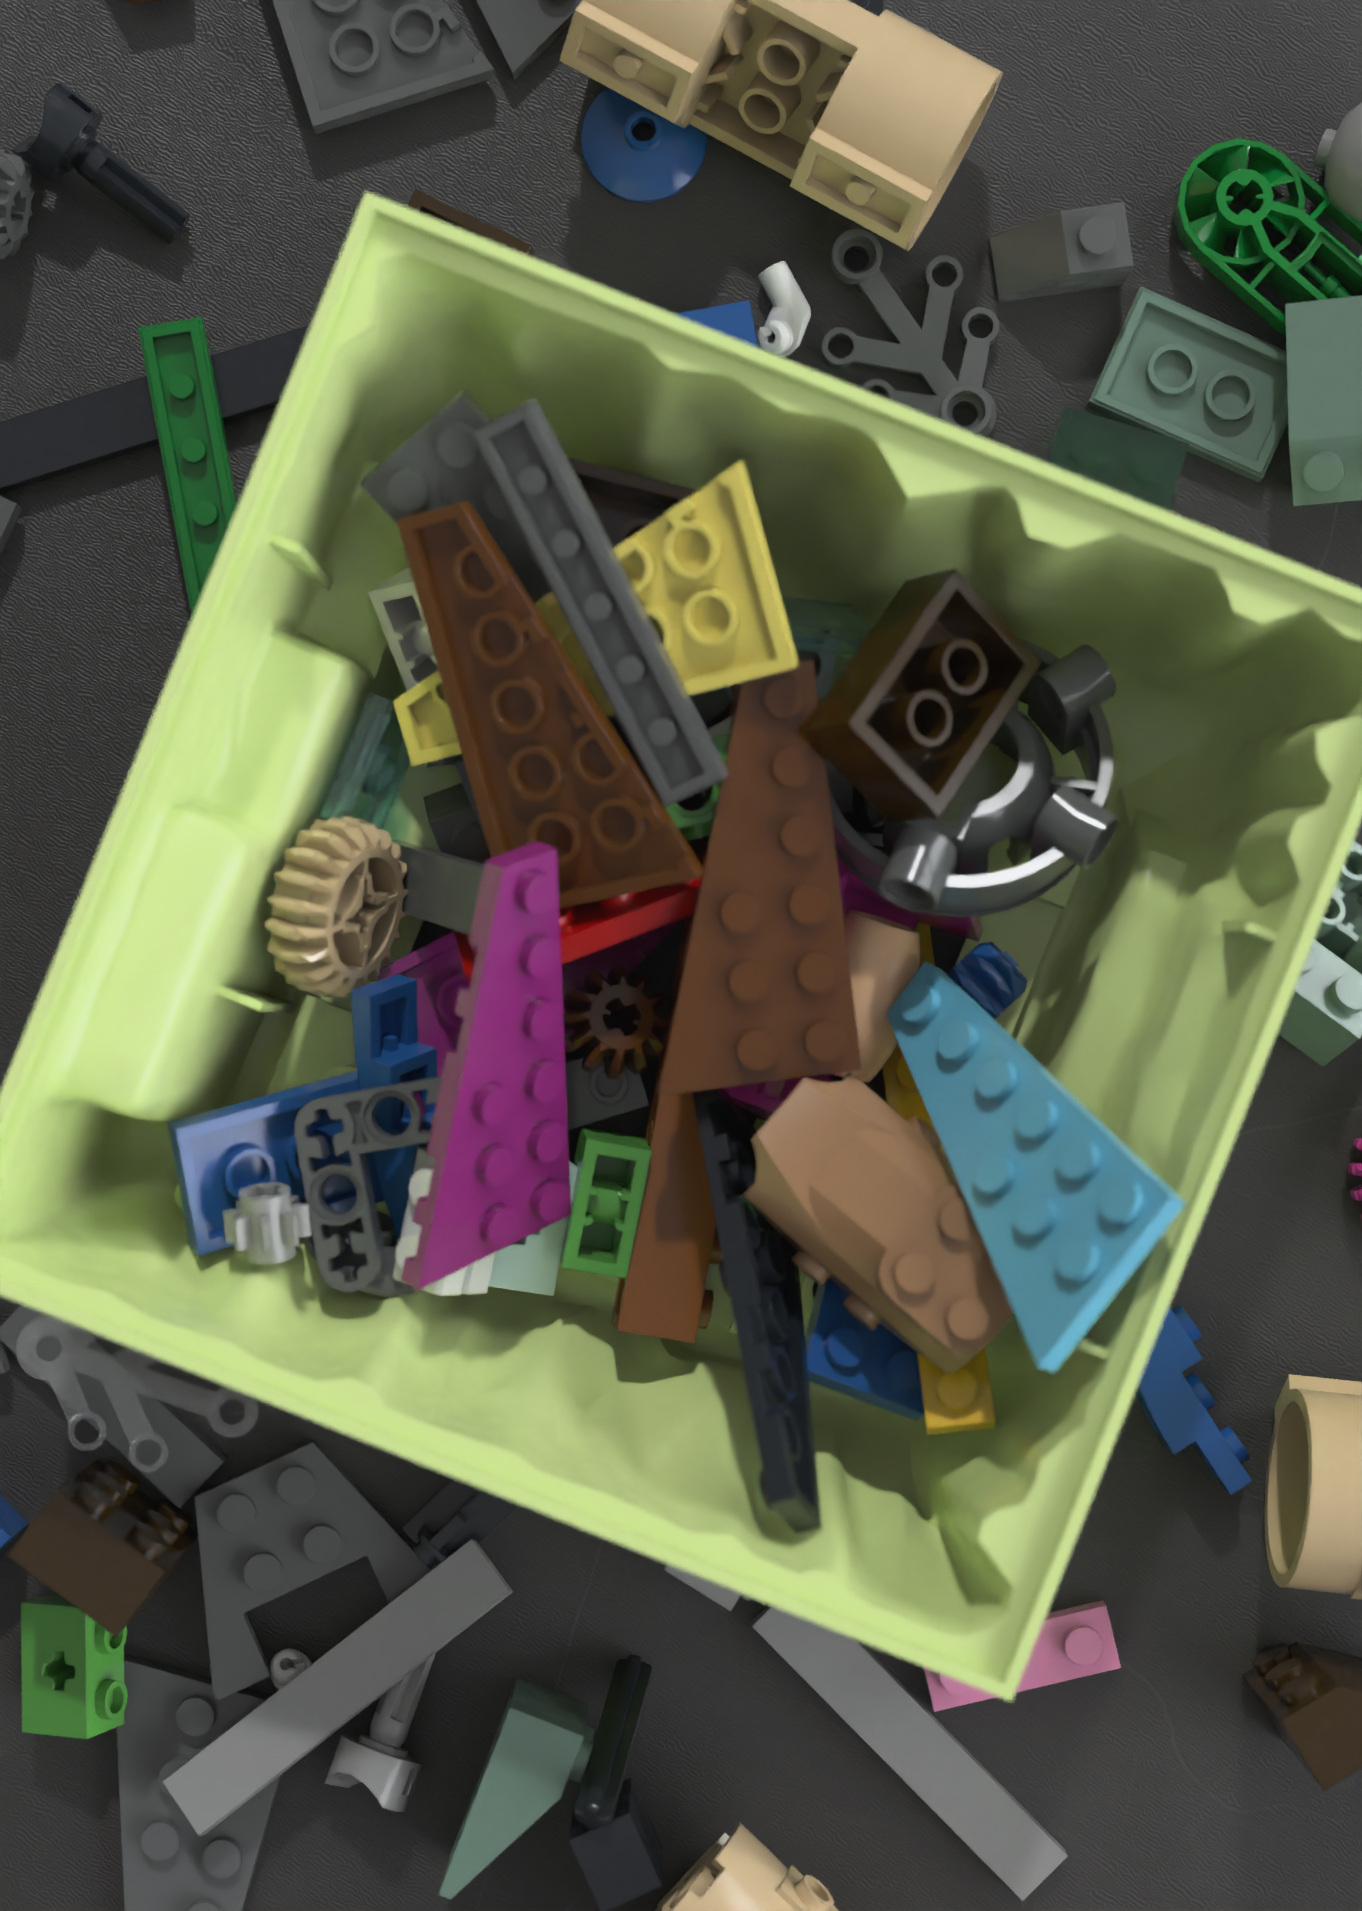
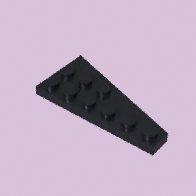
[692,1088,822,1534]

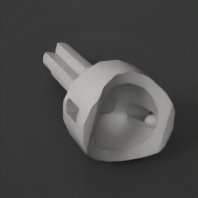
[324,1653,436,1813]

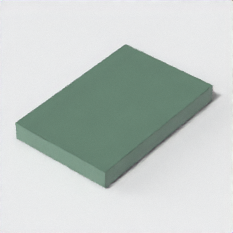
[1086,286,1288,483]

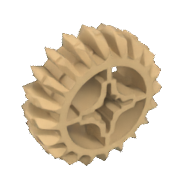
[265,816,408,998]

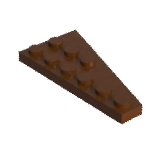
[396,501,706,908]
[656,660,862,1096]

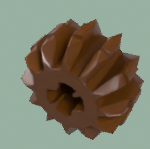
[563,966,671,1079]

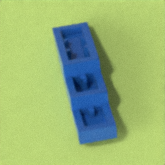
[351,974,437,1242]

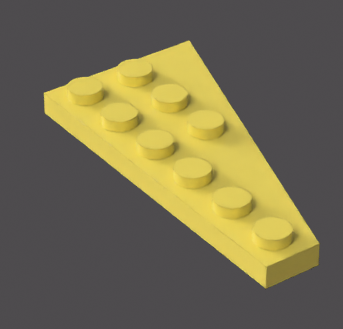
[393,460,800,766]

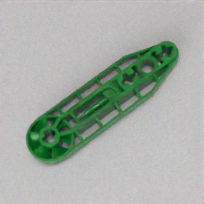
[1173,138,1362,338]

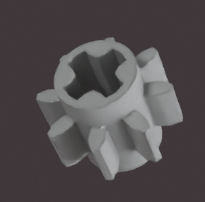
[223,1183,311,1264]

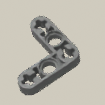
[295,1076,442,1292]

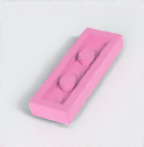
[923,1600,1121,1712]

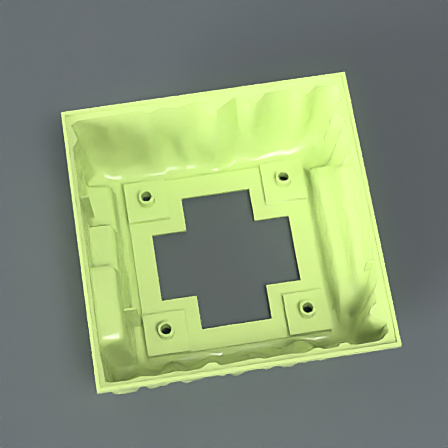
[0,192,1362,1702]

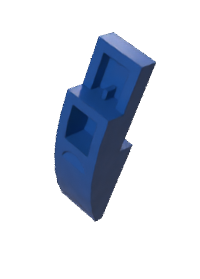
[1135,1304,1252,1495]

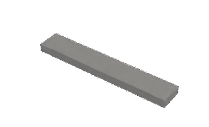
[163,1539,513,1836]
[751,1604,1068,1901]

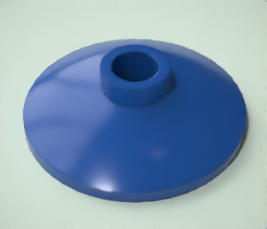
[581,87,707,203]

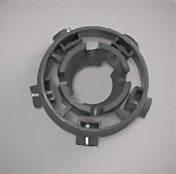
[825,637,1119,917]

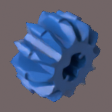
[946,942,1027,1020]

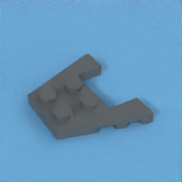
[195,1441,432,1701]

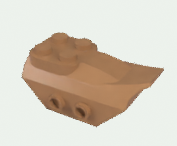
[744,1071,1014,1375]

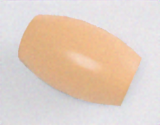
[832,910,920,1082]

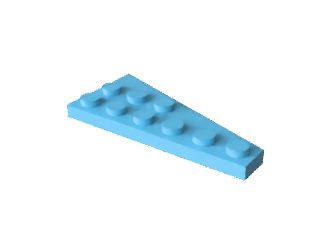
[886,961,1186,1373]

